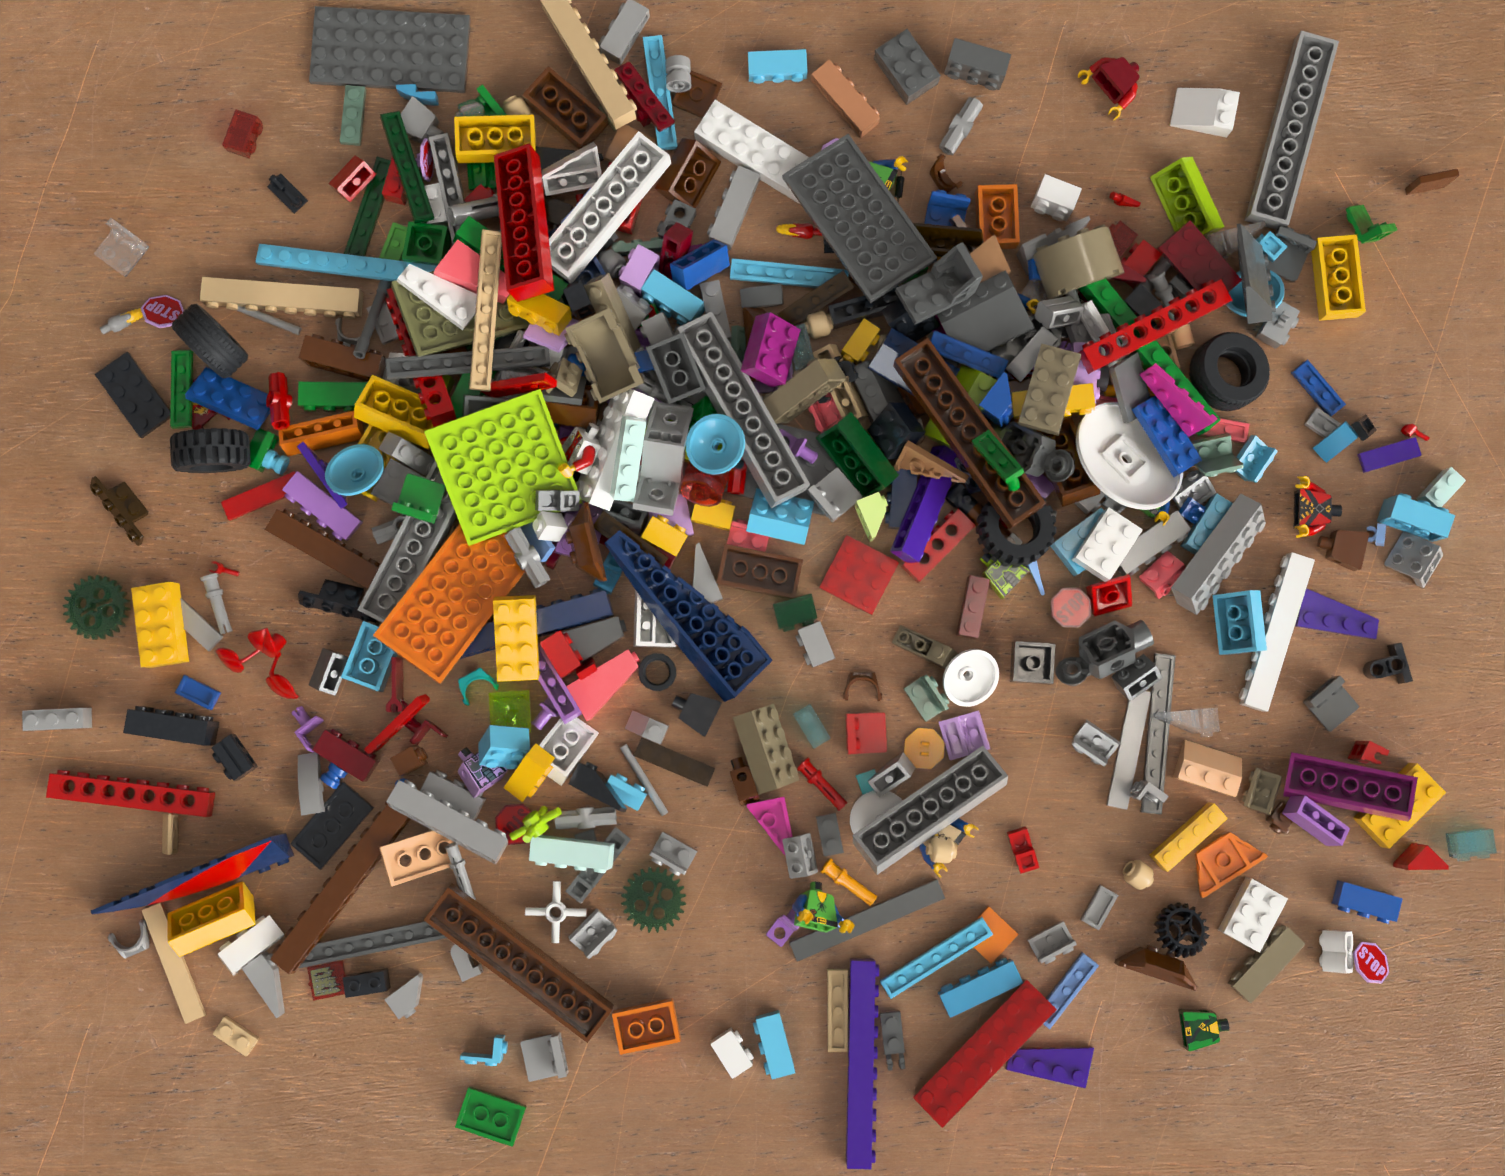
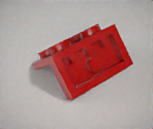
[845,712,887,754]

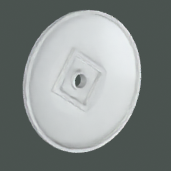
[1076,402,1183,510]

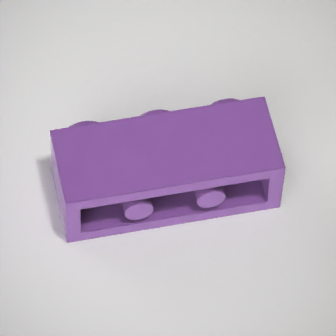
[1282,795,1350,846]

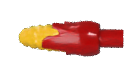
[776,222,822,239]

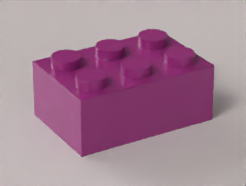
[740,312,801,387]

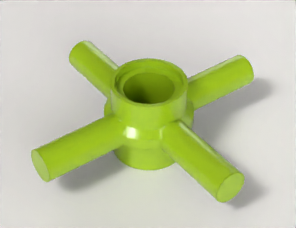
[510,806,562,843]

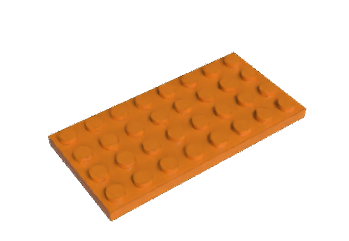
[373,524,525,684]

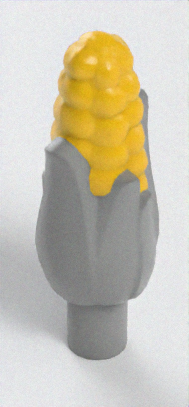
[100,308,143,334]

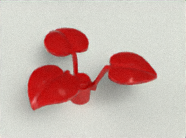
[215,628,299,699]

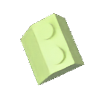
[854,492,888,542]

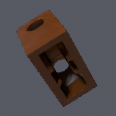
[1317,530,1369,571]
[730,757,760,806]

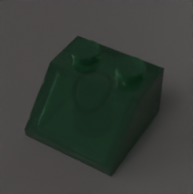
[772,593,817,632]

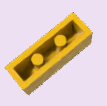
[507,294,572,336]
[503,744,555,802]

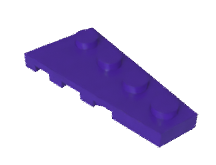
[1005,1047,1094,1088]

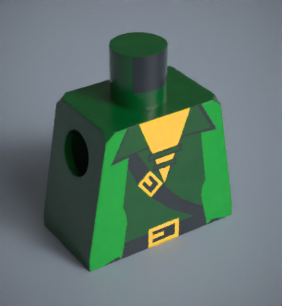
[1178,1009,1229,1051]

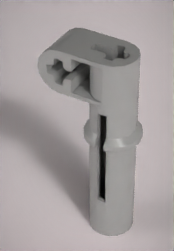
[447,194,500,226]

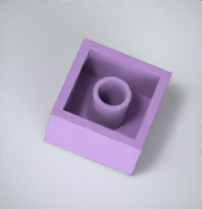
[618,244,660,298]

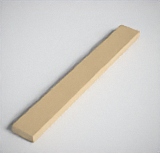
[469,229,502,392]

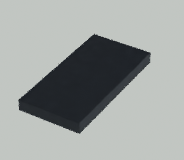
[290,782,374,870]

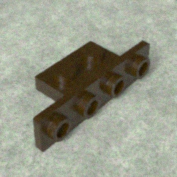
[913,223,983,257]
[90,476,149,546]

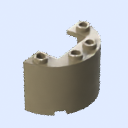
[1033,224,1125,300]
[564,308,644,403]

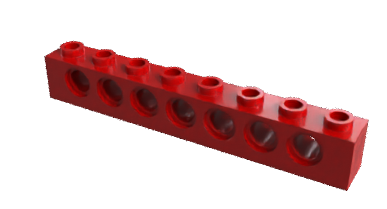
[1078,279,1232,374]
[385,288,456,427]
[46,770,215,817]

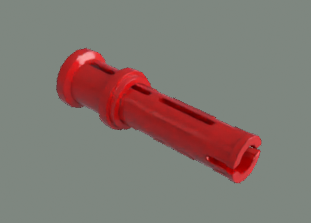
[796,757,848,811]

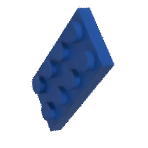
[185,367,270,430]
[1132,396,1202,477]

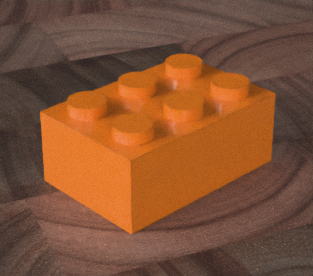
[975,184,1020,249]
[612,998,681,1055]

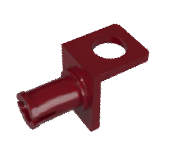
[405,718,448,745]

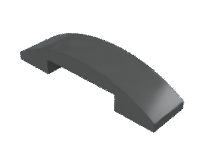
[565,827,631,904]

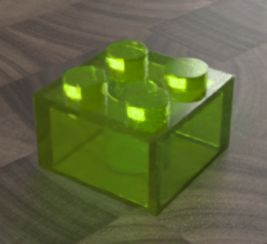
[488,690,532,733]

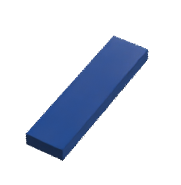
[930,330,1009,379]

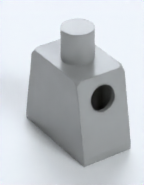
[401,96,444,144]

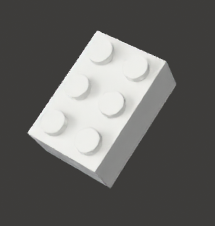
[1072,507,1143,582]
[1218,877,1288,953]

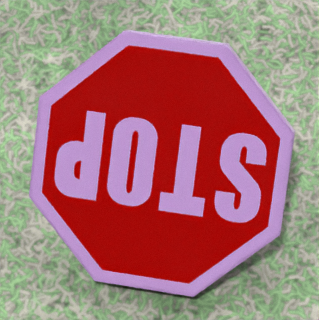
[415,138,434,182]
[141,295,184,328]
[1353,942,1389,984]

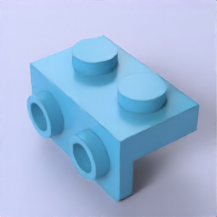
[1236,435,1277,483]
[607,773,648,811]

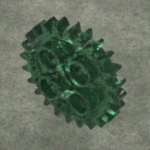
[63,575,131,640]
[621,866,686,933]

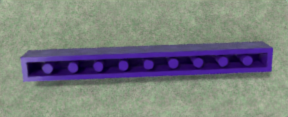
[846,958,879,1169]

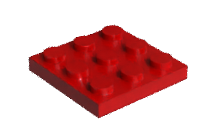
[819,535,899,615]

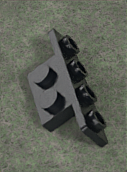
[298,579,377,623]

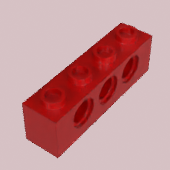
[901,509,976,583]

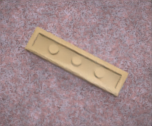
[827,969,848,1052]

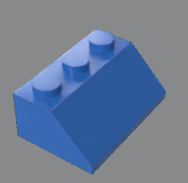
[979,372,1014,427]

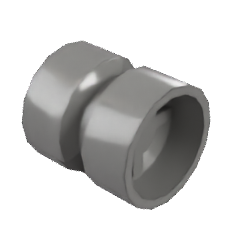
[665,55,691,93]

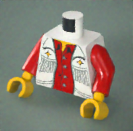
[558,423,601,478]

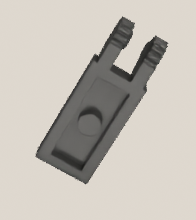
[880,1011,905,1071]

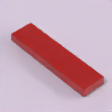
[481,372,557,397]
[221,471,296,521]
[364,694,430,754]

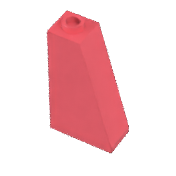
[433,240,510,304]
[566,649,640,721]

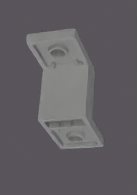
[633,401,694,516]

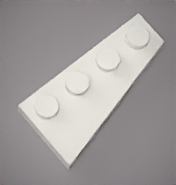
[397,264,477,331]

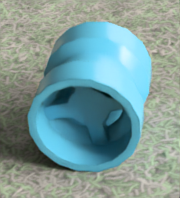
[262,449,290,475]

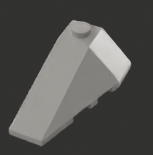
[1016,216,1091,275]

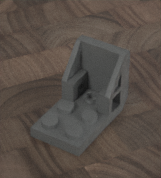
[895,242,983,324]

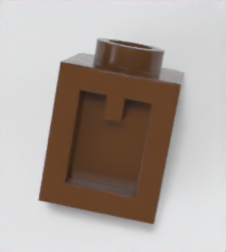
[1266,802,1293,834]

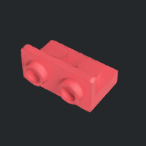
[808,392,841,432]
[727,519,769,552]

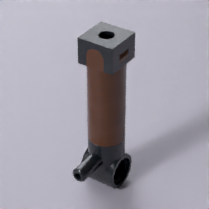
[945,482,1023,545]

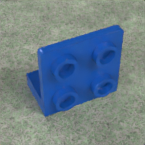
[924,190,971,226]

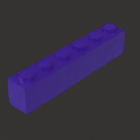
[890,445,958,563]

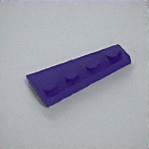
[1295,588,1379,639]

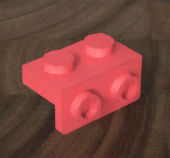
[1139,551,1186,599]

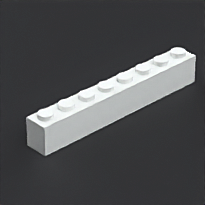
[1239,552,1315,712]

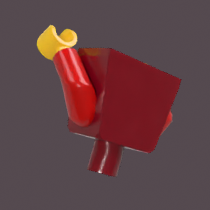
[1078,57,1140,120]

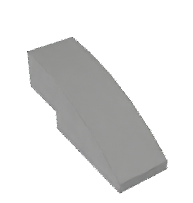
[298,752,325,816]

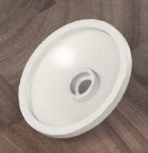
[943,649,999,706]
[850,790,903,834]

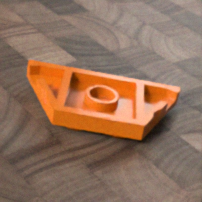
[1195,832,1268,898]

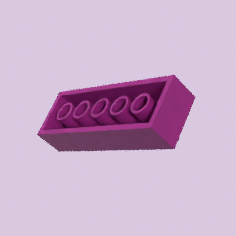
[1283,752,1418,822]

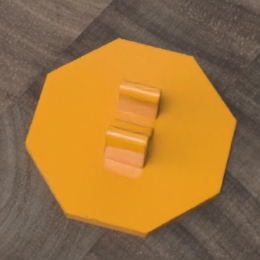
[904,728,945,769]

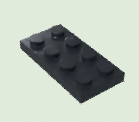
[95,352,170,438]

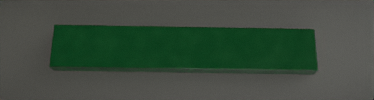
[380,111,434,224]
[344,156,391,256]

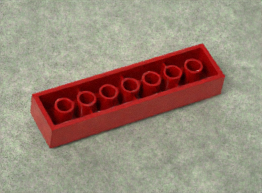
[494,143,554,302]
[913,980,1057,1128]

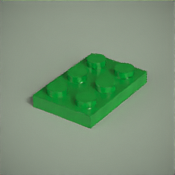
[455,1086,527,1147]

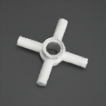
[525,881,587,943]

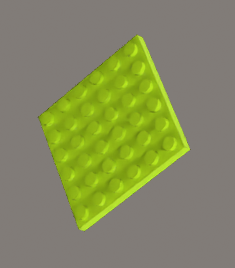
[424,389,583,546]

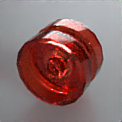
[679,461,729,507]

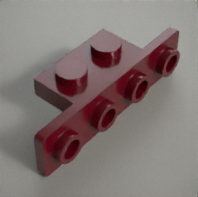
[614,62,675,132]

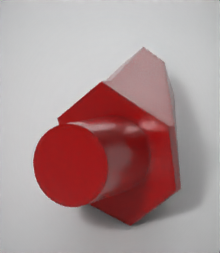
[1109,191,1141,207]

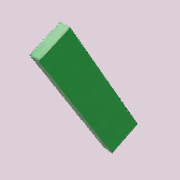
[170,350,193,429]

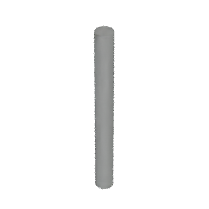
[236,306,302,335]
[620,744,668,816]

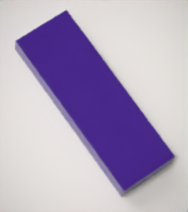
[1357,437,1422,473]

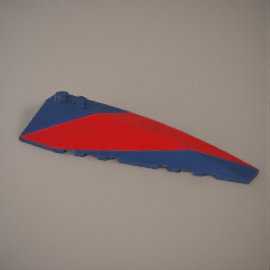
[91,833,294,914]

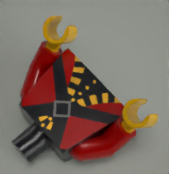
[1293,476,1342,538]

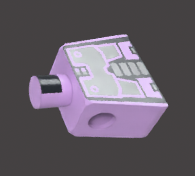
[458,747,507,798]

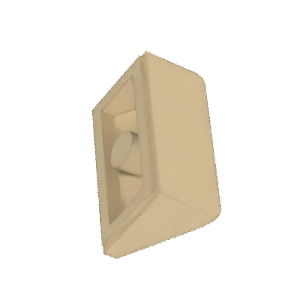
[162,813,178,855]

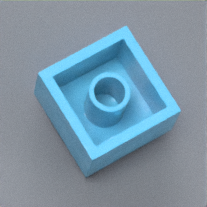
[478,725,530,769]

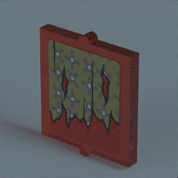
[307,960,346,1001]

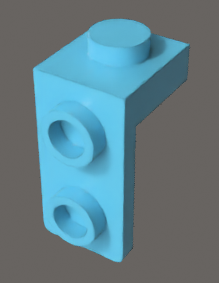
[460,1035,508,1066]

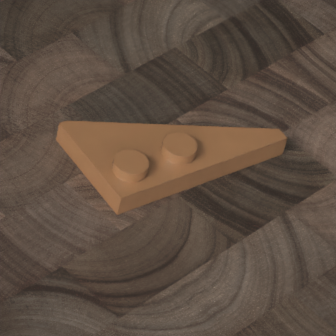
[894,440,969,483]

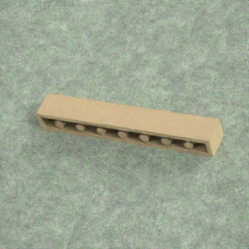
[540,0,637,130]
[200,277,364,319]

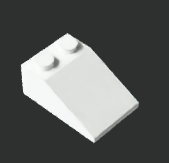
[1170,88,1240,138]
[539,718,599,786]

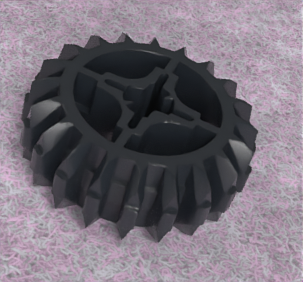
[1154,902,1210,958]

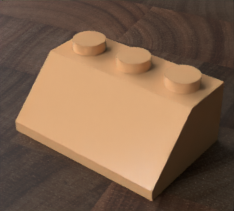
[1173,740,1242,797]

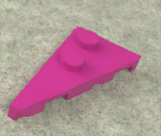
[746,797,793,857]

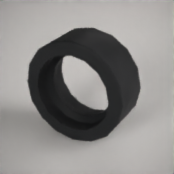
[638,653,676,691]

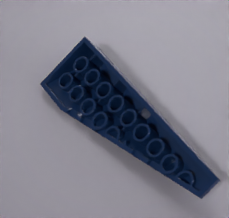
[605,530,773,702]

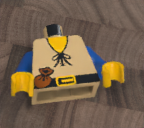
[919,818,978,878]

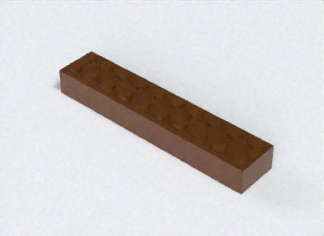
[893,338,1046,530]
[424,883,614,1043]

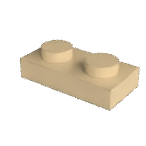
[213,1016,259,1056]

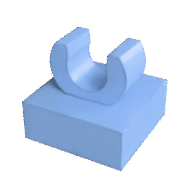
[1367,523,1386,547]

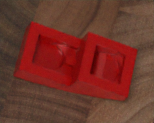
[1007,826,1039,874]

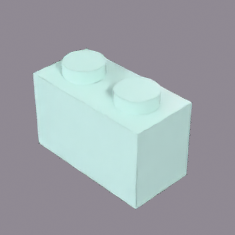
[1416,467,1466,508]

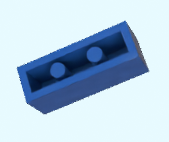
[670,239,730,290]
[1331,880,1403,924]

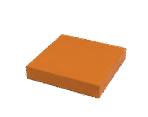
[974,906,1019,964]

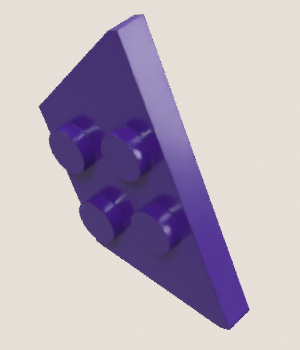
[297,442,348,509]

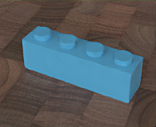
[938,957,1023,1018]

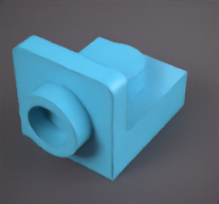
[1256,231,1288,263]

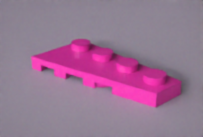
[1140,363,1218,437]

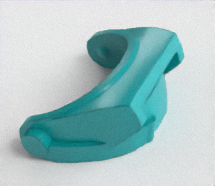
[458,667,500,706]

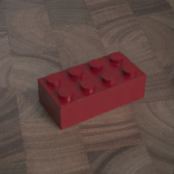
[1157,221,1242,303]

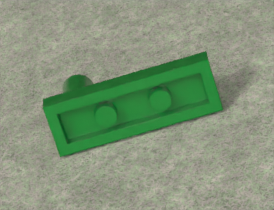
[972,430,1024,491]

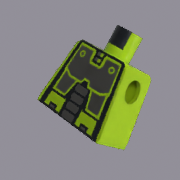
[979,553,1030,599]

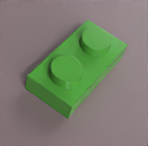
[379,222,407,261]

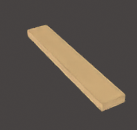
[141,902,206,1024]

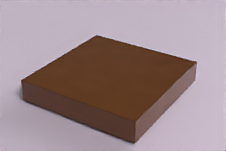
[672,70,722,118]
[1405,169,1460,195]

